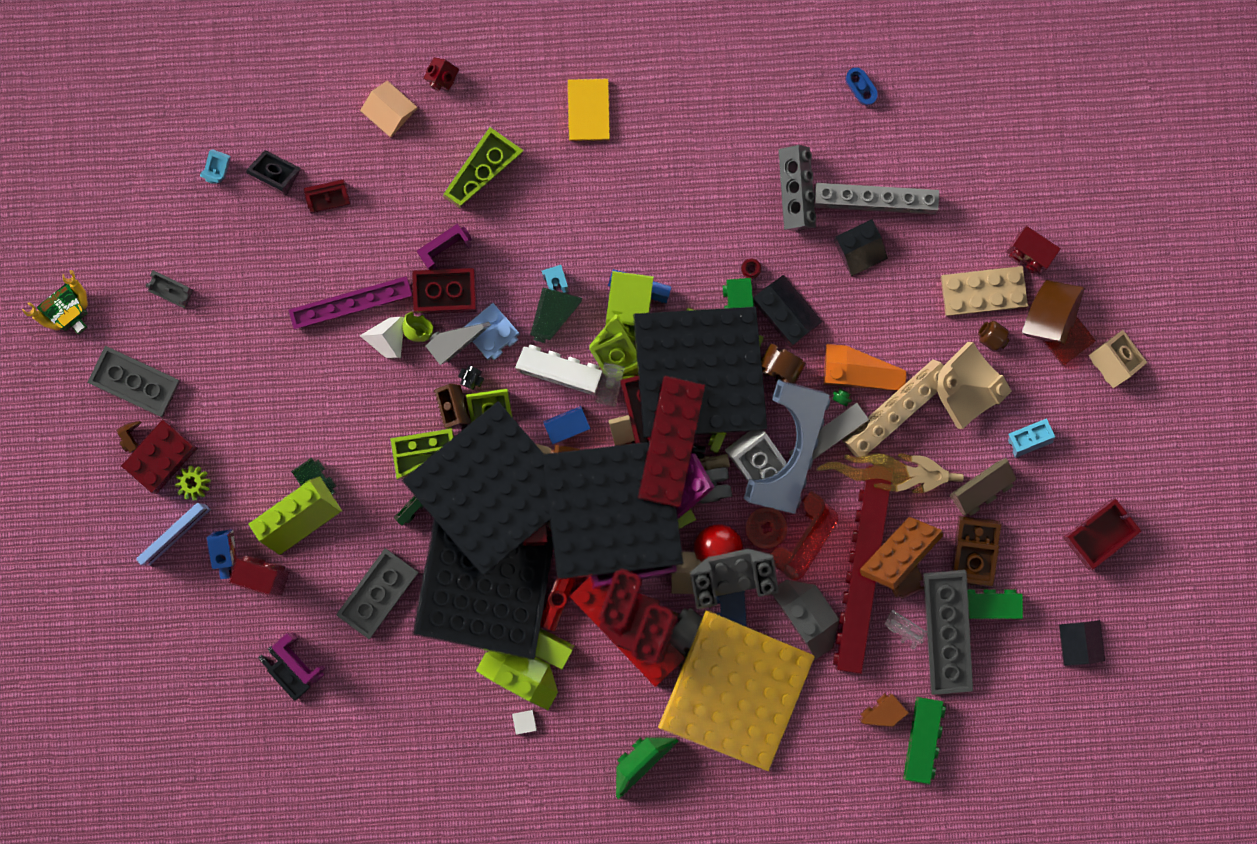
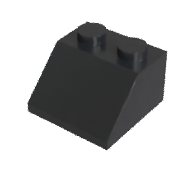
[833,219,888,277]

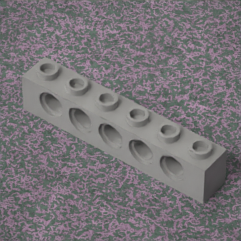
[814,183,939,214]

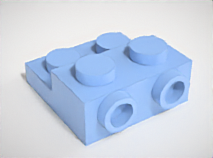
[464,303,520,361]

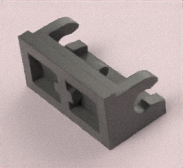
[146,270,194,309]

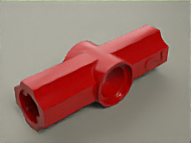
[540,578,576,632]

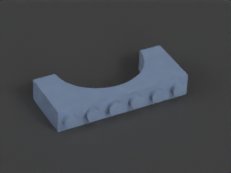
[743,380,830,514]

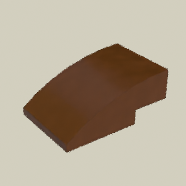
[1022,280,1085,345]
[952,516,1001,586]

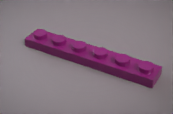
[288,276,413,330]

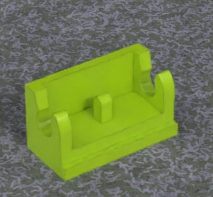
[535,628,575,669]

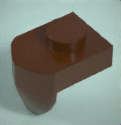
[116,421,142,453]

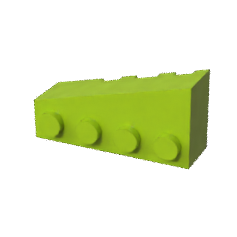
[443,127,524,208]

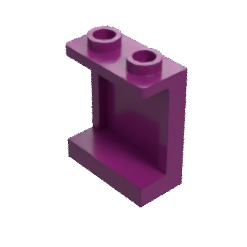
[417,223,472,270]
[271,632,326,684]

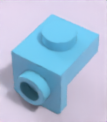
[200,149,231,184]

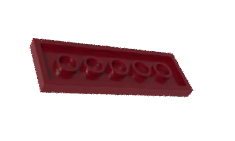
[638,376,705,508]

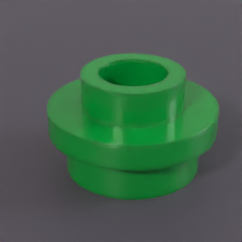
[833,389,853,406]

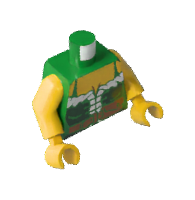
[22,270,88,334]

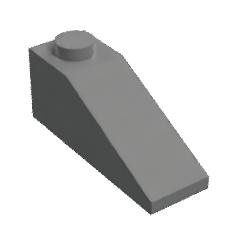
[426,322,491,365]

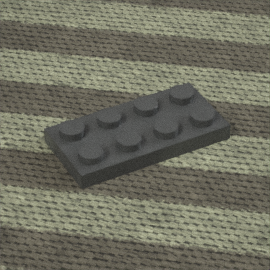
[87,346,180,418]
[336,548,419,639]

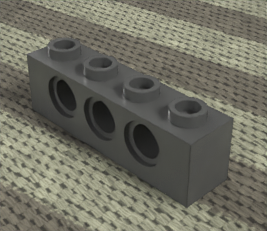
[778,145,816,231]

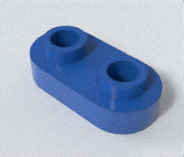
[845,67,878,106]

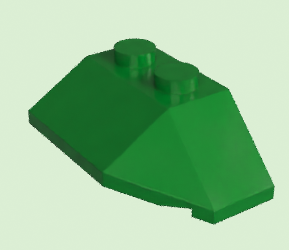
[616,737,679,800]

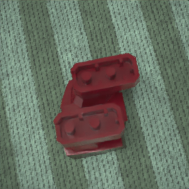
[599,569,678,664]

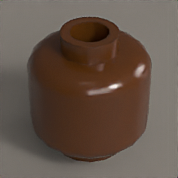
[978,321,1009,351]

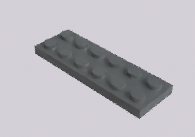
[923,570,973,695]

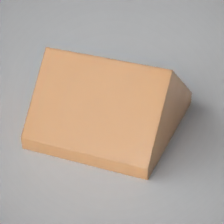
[360,81,418,138]

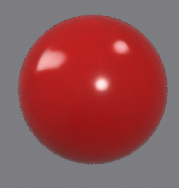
[694,524,743,563]

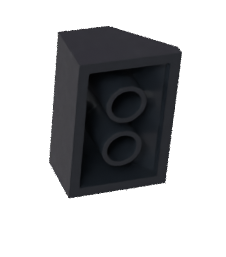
[753,275,823,347]

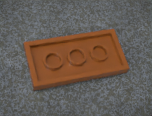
[860,517,944,589]

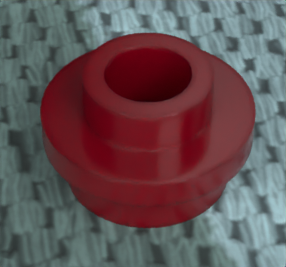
[741,258,762,279]

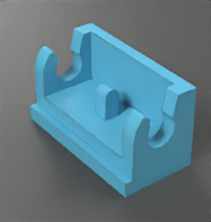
[541,265,569,294]
[1008,419,1055,458]

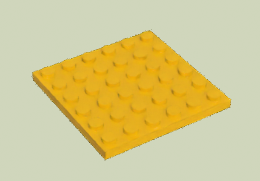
[658,610,815,771]

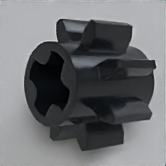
[458,365,484,390]

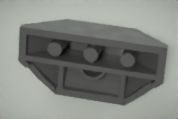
[772,580,839,659]

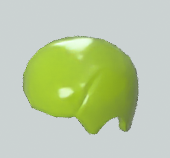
[402,311,434,342]

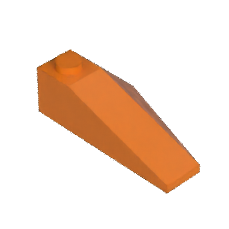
[823,344,906,391]

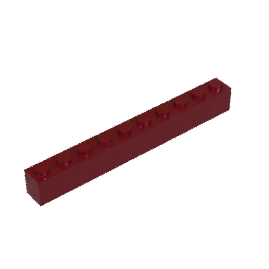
[832,465,893,674]

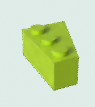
[390,428,455,480]

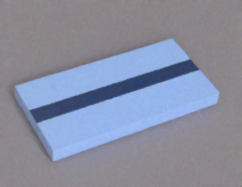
[137,503,211,566]

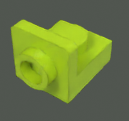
[708,433,726,454]

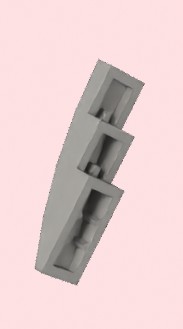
[788,403,869,460]

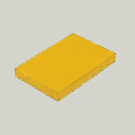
[568,79,610,141]

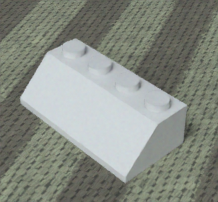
[515,345,603,396]

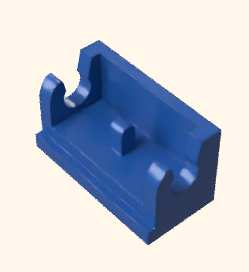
[543,406,590,445]

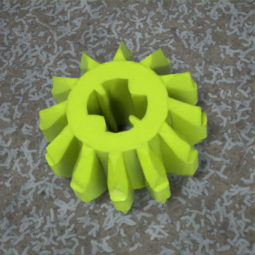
[175,466,211,501]

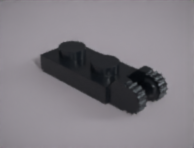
[258,646,311,701]

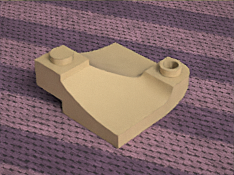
[937,342,1012,429]

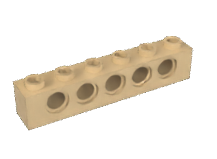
[842,359,944,460]

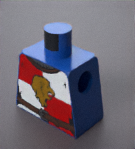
[207,529,237,579]

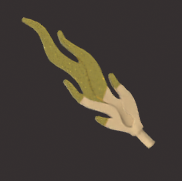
[817,453,964,493]

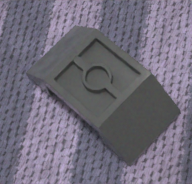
[690,549,779,609]

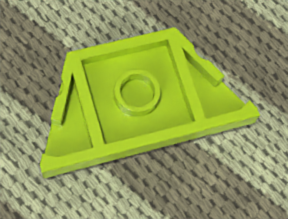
[589,314,638,380]

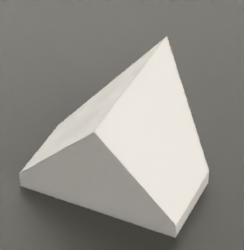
[360,317,404,359]

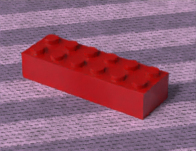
[569,576,685,687]

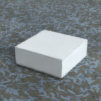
[512,710,537,734]

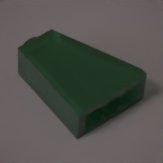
[530,287,582,343]

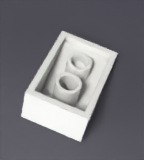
[725,430,787,481]

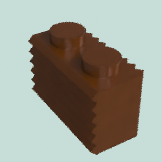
[434,383,471,429]

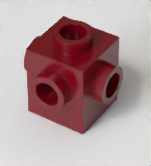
[423,57,459,91]

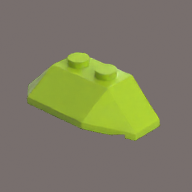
[476,651,558,710]

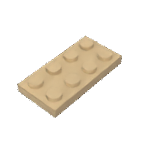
[941,266,1028,316]

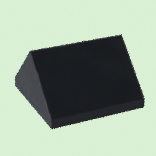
[246,150,301,196]
[1059,620,1105,666]

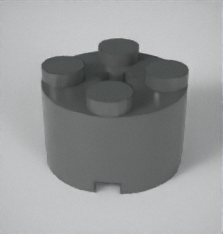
[670,607,703,655]

